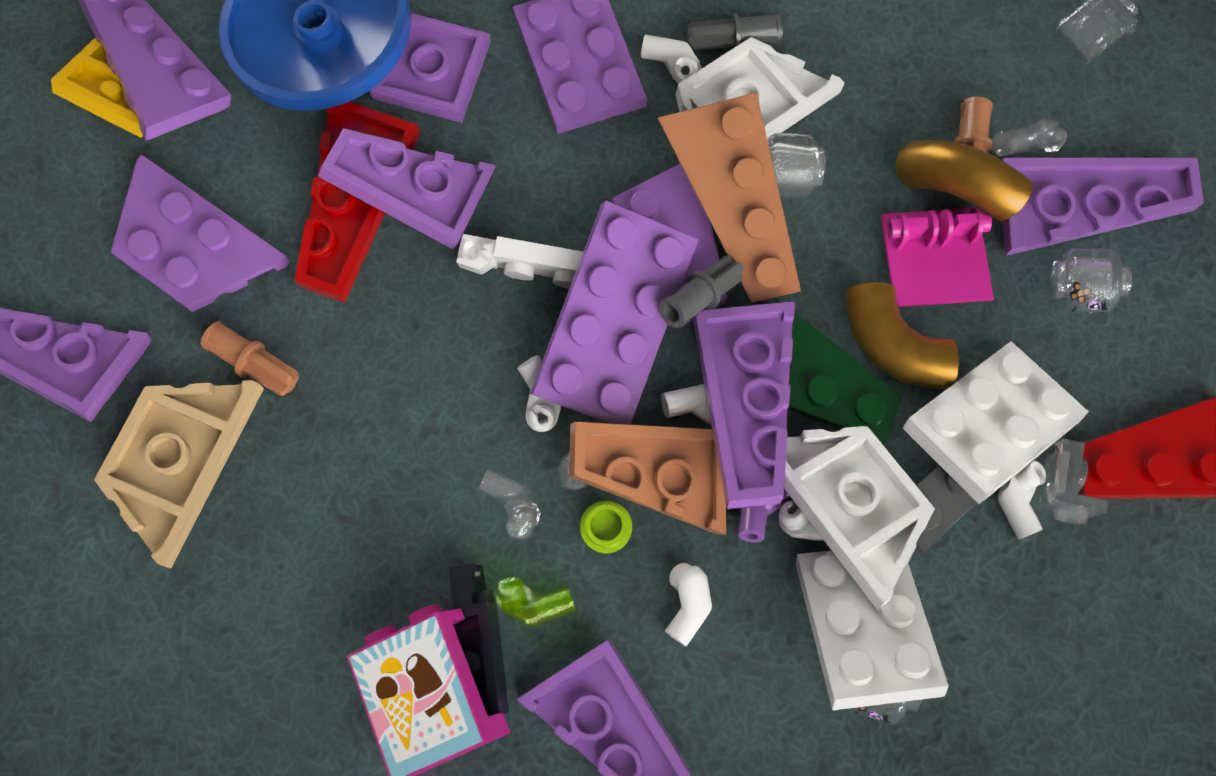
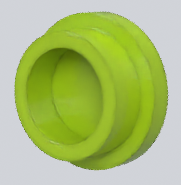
[580,501,632,554]

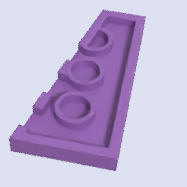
[693,301,795,509]

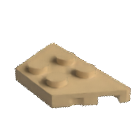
[94,380,264,568]

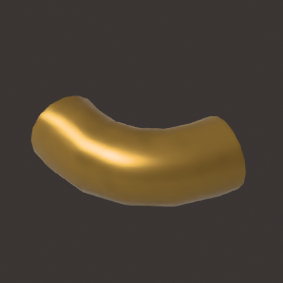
[896,140,1033,221]
[846,282,959,389]

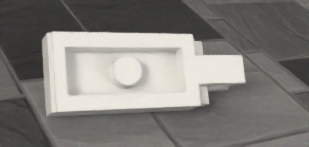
[457,234,583,289]

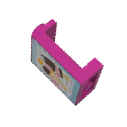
[347,604,511,776]

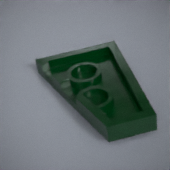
[774,298,902,446]

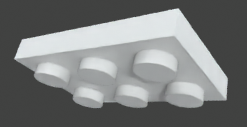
[903,341,1089,504]
[796,550,949,710]

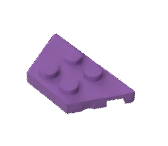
[111,155,290,312]

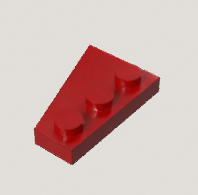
[1072,397,1216,499]

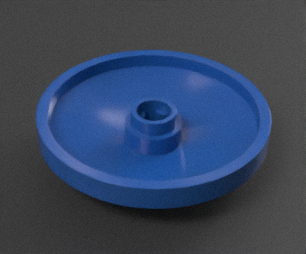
[219,0,411,111]

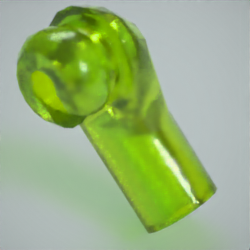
[496,576,576,626]

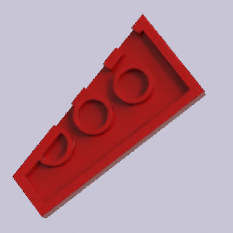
[294,102,421,303]

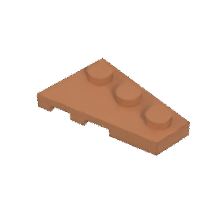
[569,422,726,535]

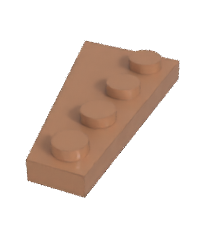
[658,92,801,303]

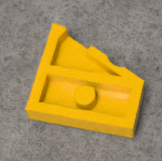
[51,37,143,138]

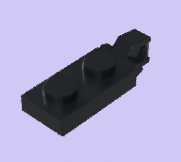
[442,564,509,716]

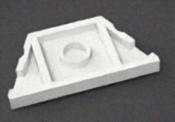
[676,37,845,141]
[784,426,935,611]

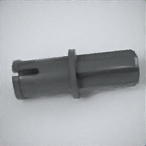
[687,13,782,51]
[659,256,744,328]

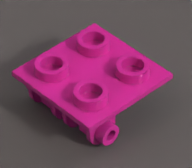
[881,207,994,307]

